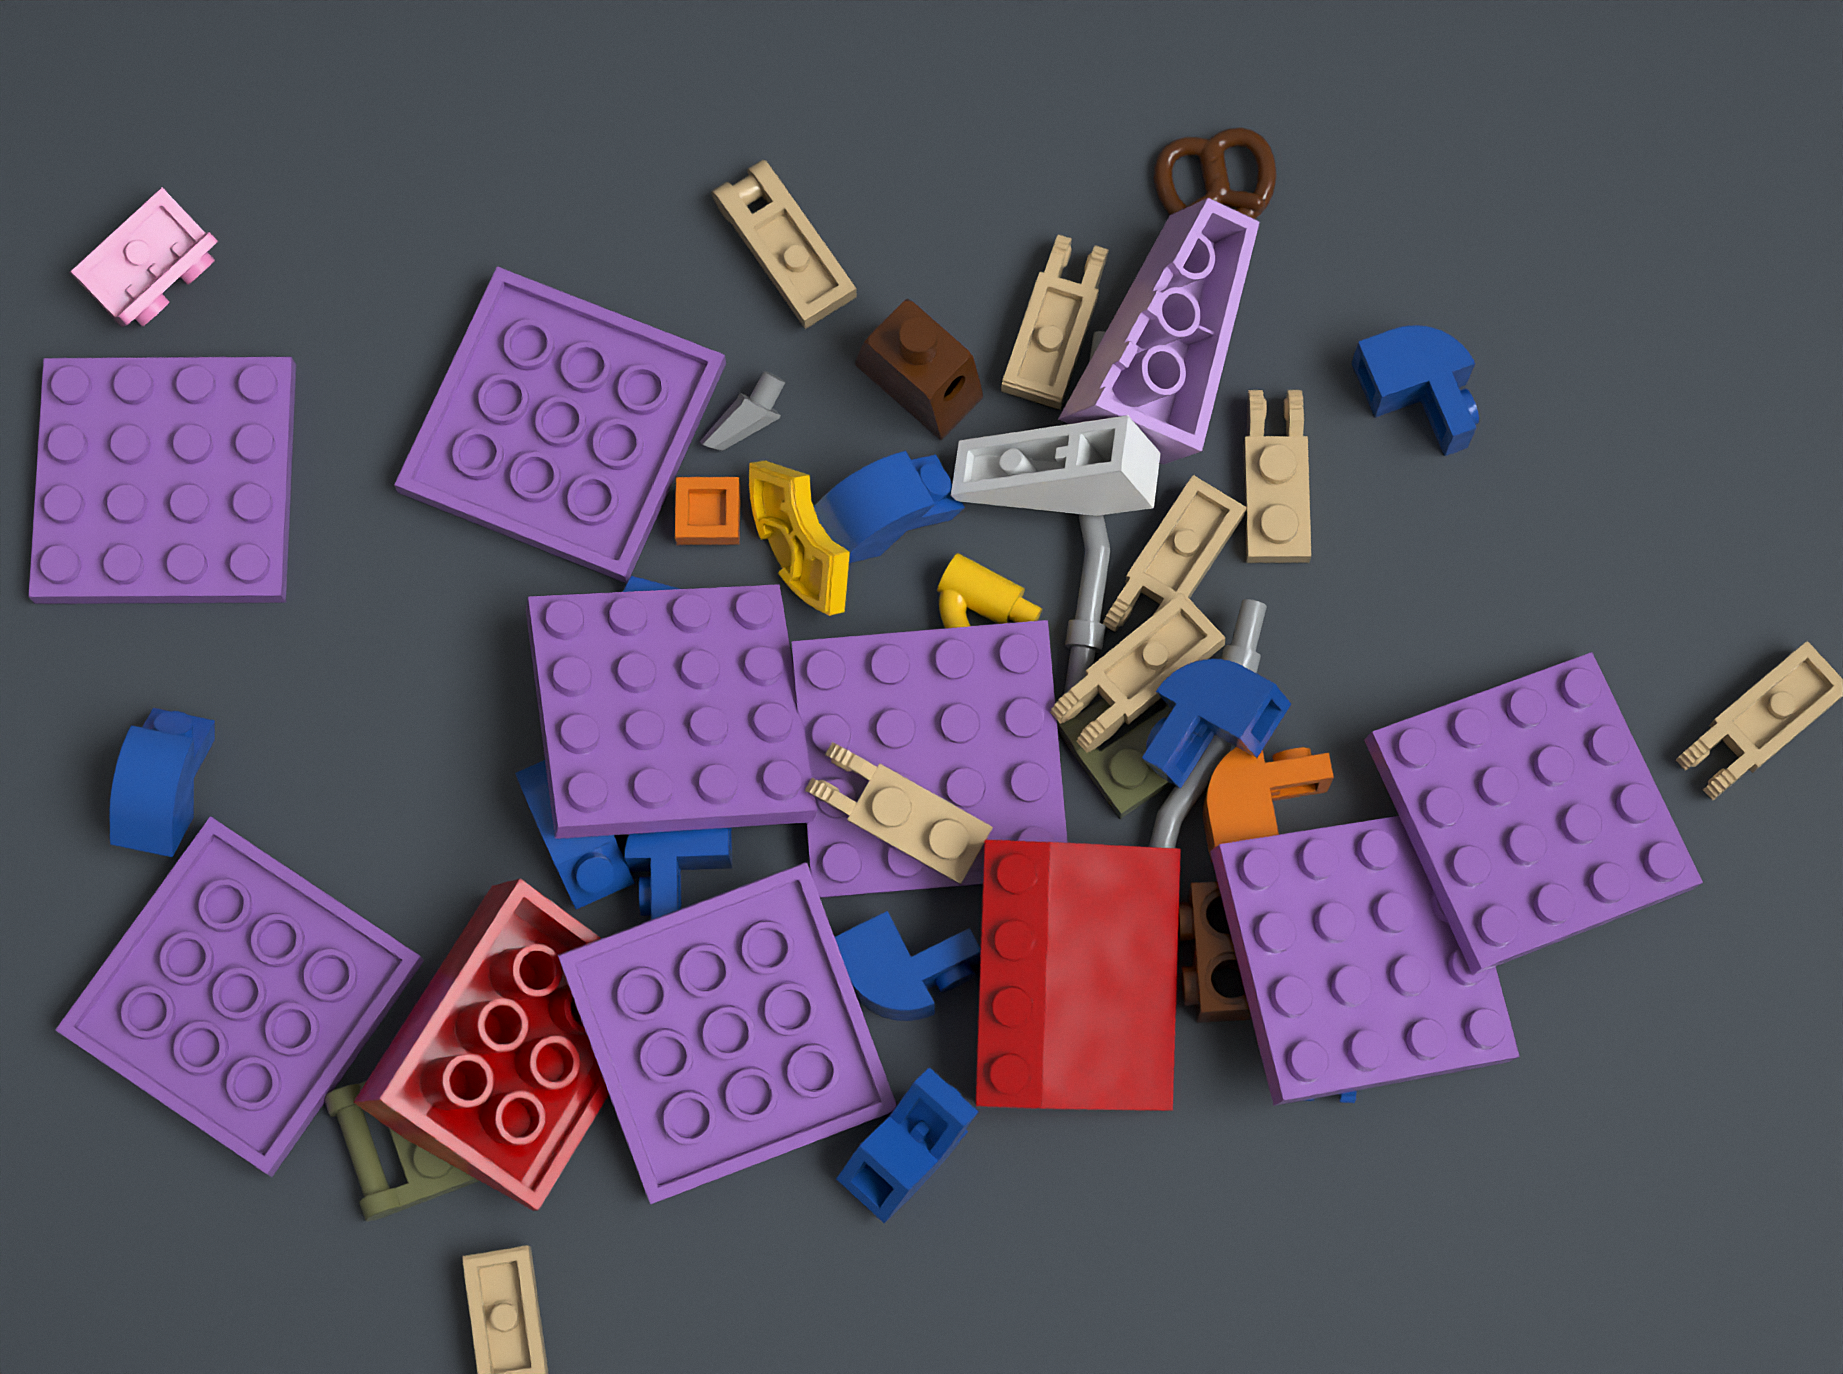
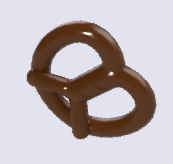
[1154,127,1276,220]

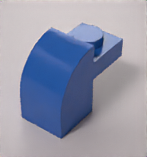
[1351,325,1479,456]
[814,451,965,563]
[1142,659,1291,789]
[110,708,215,857]
[515,760,635,909]
[624,827,732,920]
[835,911,981,1021]
[836,1067,979,1224]

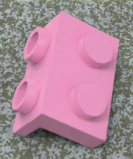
[69,188,218,327]

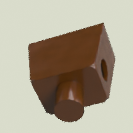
[855,299,983,441]

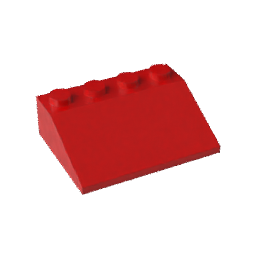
[976,840,1181,1111]
[353,879,609,1211]

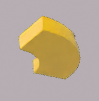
[749,461,850,616]

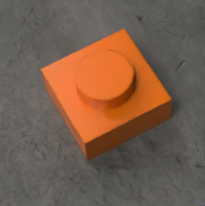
[675,477,740,545]

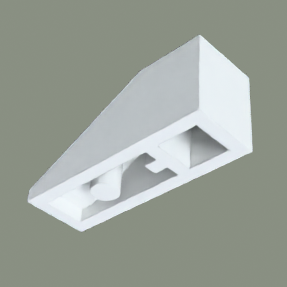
[951,415,1161,516]

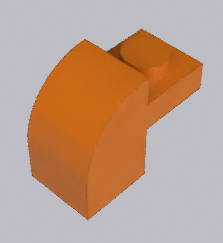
[1203,747,1334,862]

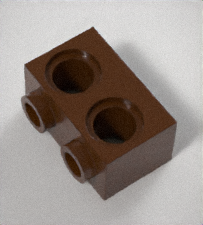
[1178,881,1252,1023]

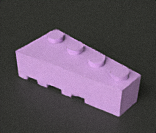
[1059,198,1260,465]

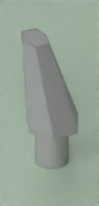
[700,371,786,451]

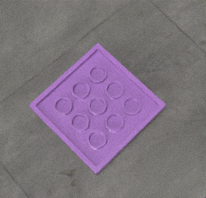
[394,267,726,583]
[29,357,296,604]
[526,584,817,839]
[792,620,1068,898]
[1364,652,1703,975]
[56,816,424,1177]
[1210,816,1520,1106]
[558,862,897,1204]

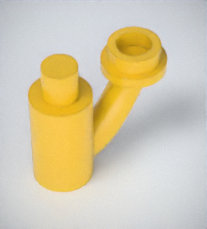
[937,553,1042,628]

